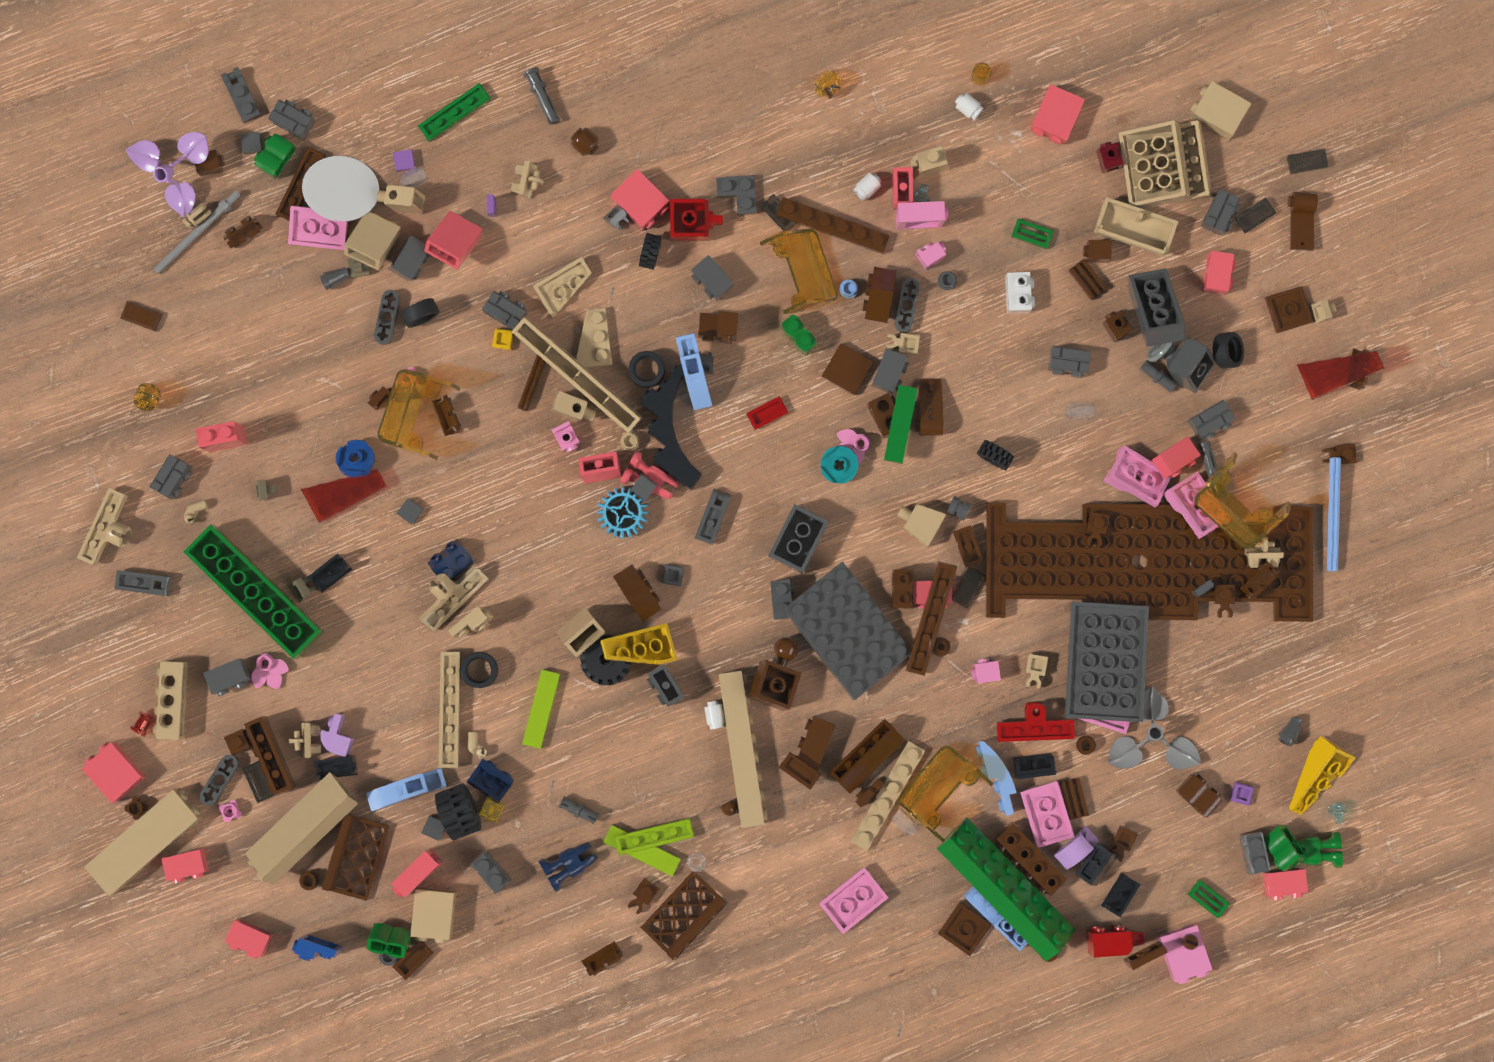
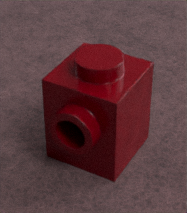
[1096,142,1124,174]

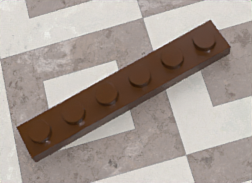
[776,197,890,254]
[906,561,957,676]

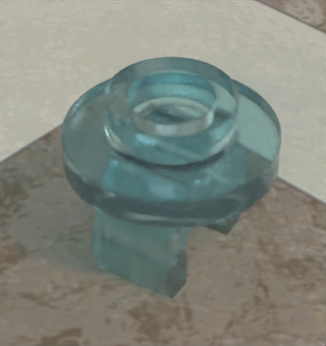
[913,184,931,202]
[1328,803,1348,824]

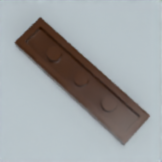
[275,146,326,222]

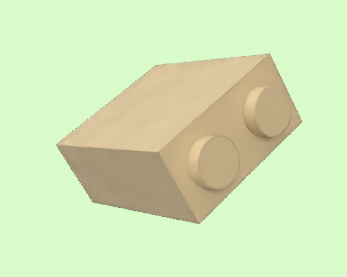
[1190,81,1251,140]
[344,212,401,271]
[556,607,605,658]
[410,888,456,943]

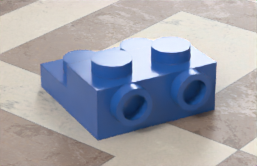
[292,934,343,961]

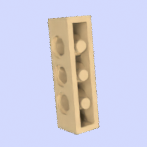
[153,661,188,740]

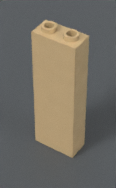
[245,772,358,885]
[84,789,202,896]

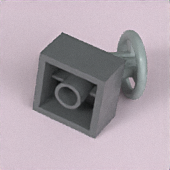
[1147,338,1216,393]

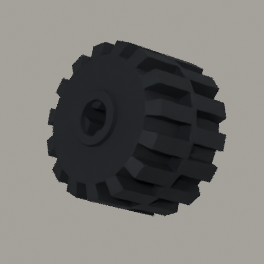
[580,634,632,686]
[435,783,481,841]

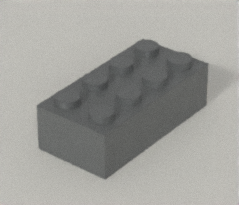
[1129,268,1185,347]

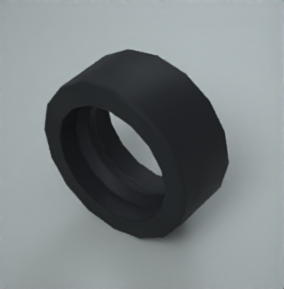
[401,298,440,328]
[1212,332,1244,369]
[628,351,665,388]
[460,652,498,688]

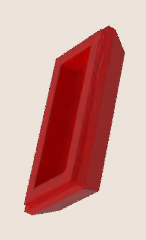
[746,396,788,430]

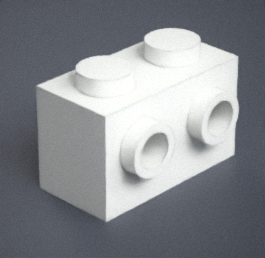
[1005,272,1035,314]

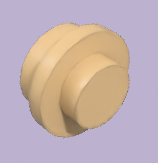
[620,432,639,451]

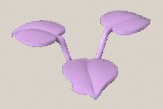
[126,132,209,217]

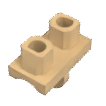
[511,161,544,199]
[1244,536,1284,568]
[289,723,321,758]

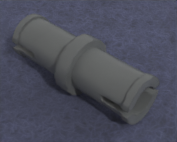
[1140,360,1177,392]
[559,796,599,824]

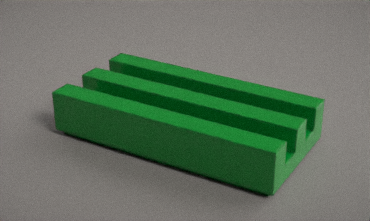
[1011,218,1053,250]
[1187,879,1230,919]

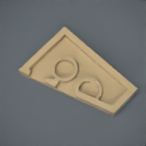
[533,257,591,319]
[576,308,612,368]

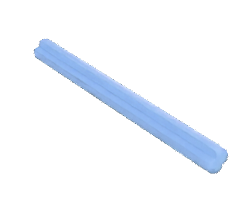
[1327,457,1341,571]

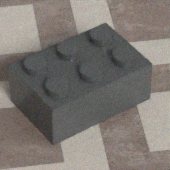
[768,504,829,574]

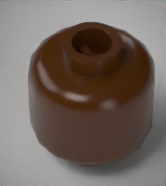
[570,128,599,156]

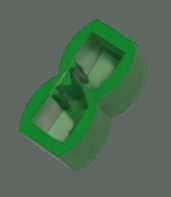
[254,133,296,180]
[781,314,817,355]
[1264,825,1306,871]
[367,923,411,958]

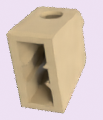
[910,146,950,179]
[377,185,426,215]
[550,391,596,421]
[897,504,946,548]

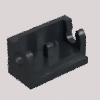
[307,553,353,593]
[1013,753,1056,779]
[314,756,358,780]
[1076,842,1119,886]
[1101,873,1141,918]

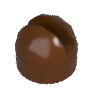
[720,800,737,816]
[1182,934,1199,950]

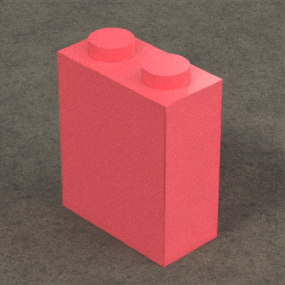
[1030,84,1085,145]
[610,169,670,231]
[424,211,483,270]
[196,421,247,452]
[81,742,146,803]
[391,848,443,898]

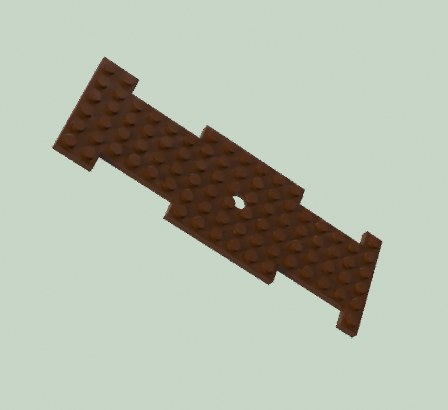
[986,503,1313,622]

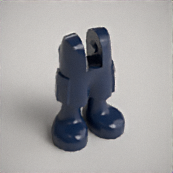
[538,842,598,892]

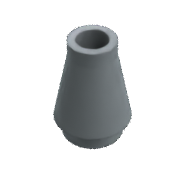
[320,267,350,290]
[1278,717,1303,747]

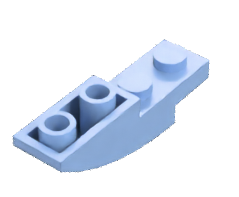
[676,332,712,410]
[975,741,1017,816]
[366,768,447,812]
[963,886,1028,951]

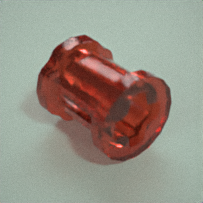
[130,711,155,737]

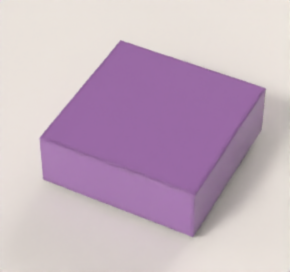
[393,149,415,172]
[487,194,497,217]
[1230,782,1254,806]

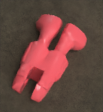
[620,451,679,500]

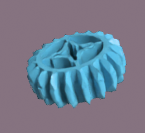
[597,487,649,539]

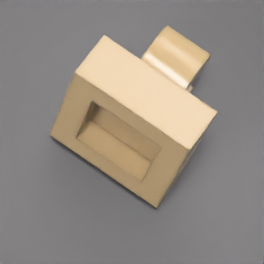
[1310,299,1336,324]

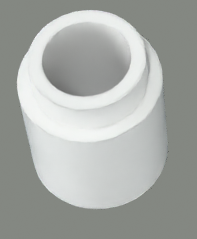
[955,93,984,120]
[853,173,882,201]
[704,700,726,729]

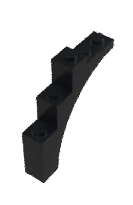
[640,364,702,490]

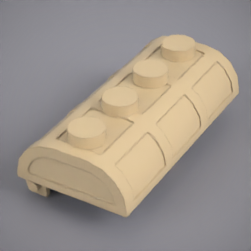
[1093,197,1178,257]

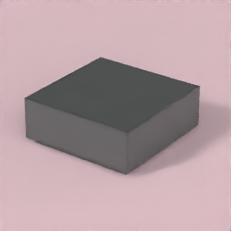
[240,132,263,155]
[630,473,658,500]
[397,498,424,525]
[662,564,684,587]
[1191,580,1214,597]
[421,815,445,841]

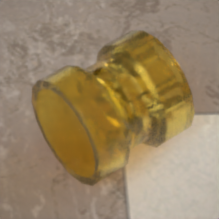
[971,62,992,86]

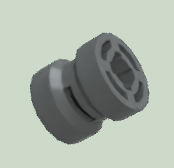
[946,496,972,521]

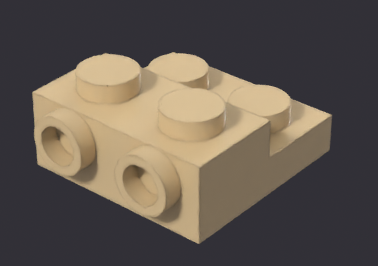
[448,606,494,638]

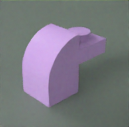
[321,713,354,757]
[1054,826,1099,870]

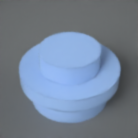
[839,279,858,299]

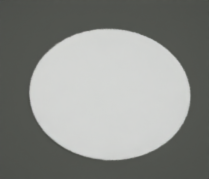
[302,156,379,221]

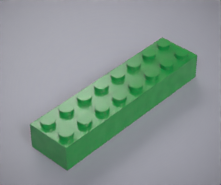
[183,524,324,659]
[937,818,1076,962]

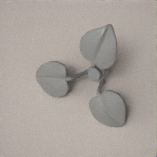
[1108,686,1200,770]

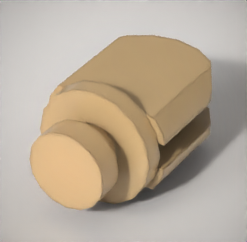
[182,203,212,229]

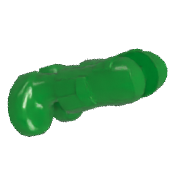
[1296,832,1343,868]

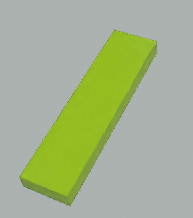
[522,669,561,749]
[614,818,694,856]
[603,825,681,876]

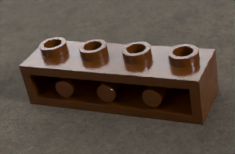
[244,716,296,796]
[829,719,905,794]
[995,822,1068,896]

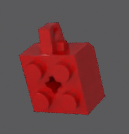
[670,199,723,241]
[1087,924,1145,958]

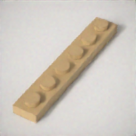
[438,652,461,768]
[850,741,925,851]

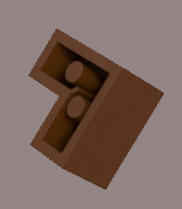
[862,267,897,323]
[698,311,738,344]
[613,564,662,622]

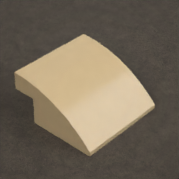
[1119,120,1212,207]

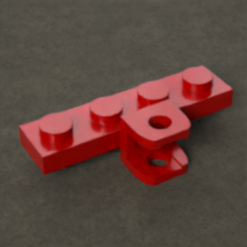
[996,702,1075,742]

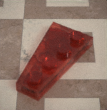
[1297,351,1385,400]
[301,469,387,523]

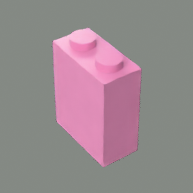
[1157,923,1212,984]

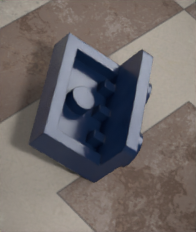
[428,539,475,580]
[467,759,514,804]

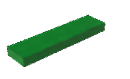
[418,83,491,142]
[883,385,918,464]

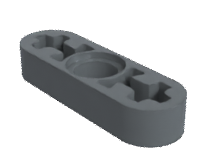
[895,278,919,333]
[374,290,400,345]
[200,754,240,805]

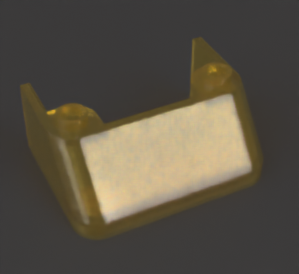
[760,229,838,314]
[378,369,460,460]
[1195,452,1291,549]
[898,746,994,842]

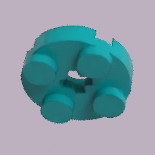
[821,445,859,484]

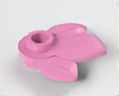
[837,429,871,464]
[252,653,289,689]

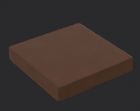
[1265,286,1314,334]
[821,343,874,396]
[938,901,992,956]
[1124,942,1168,970]

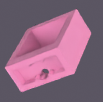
[896,201,948,230]

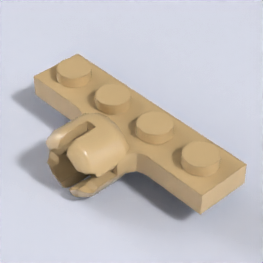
[77,488,132,566]
[419,564,489,632]

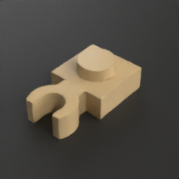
[885,333,920,355]
[1025,654,1048,689]

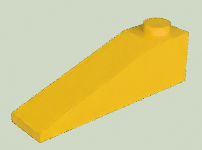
[600,623,677,665]
[1289,736,1356,815]

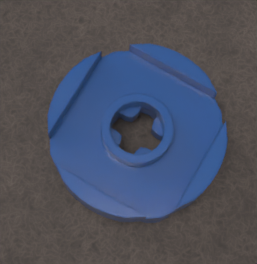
[336,440,375,477]

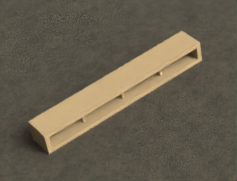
[512,317,643,433]
[719,671,768,828]

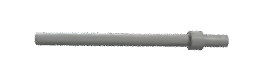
[153,190,241,274]

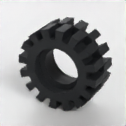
[639,233,662,270]
[977,440,1014,471]

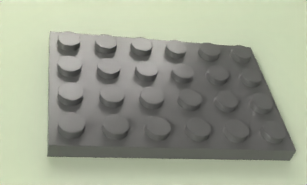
[783,562,911,701]
[1065,602,1149,723]

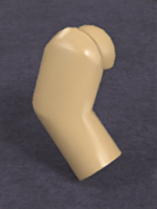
[183,499,208,524]
[468,732,487,758]

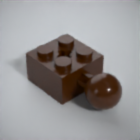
[748,637,802,711]

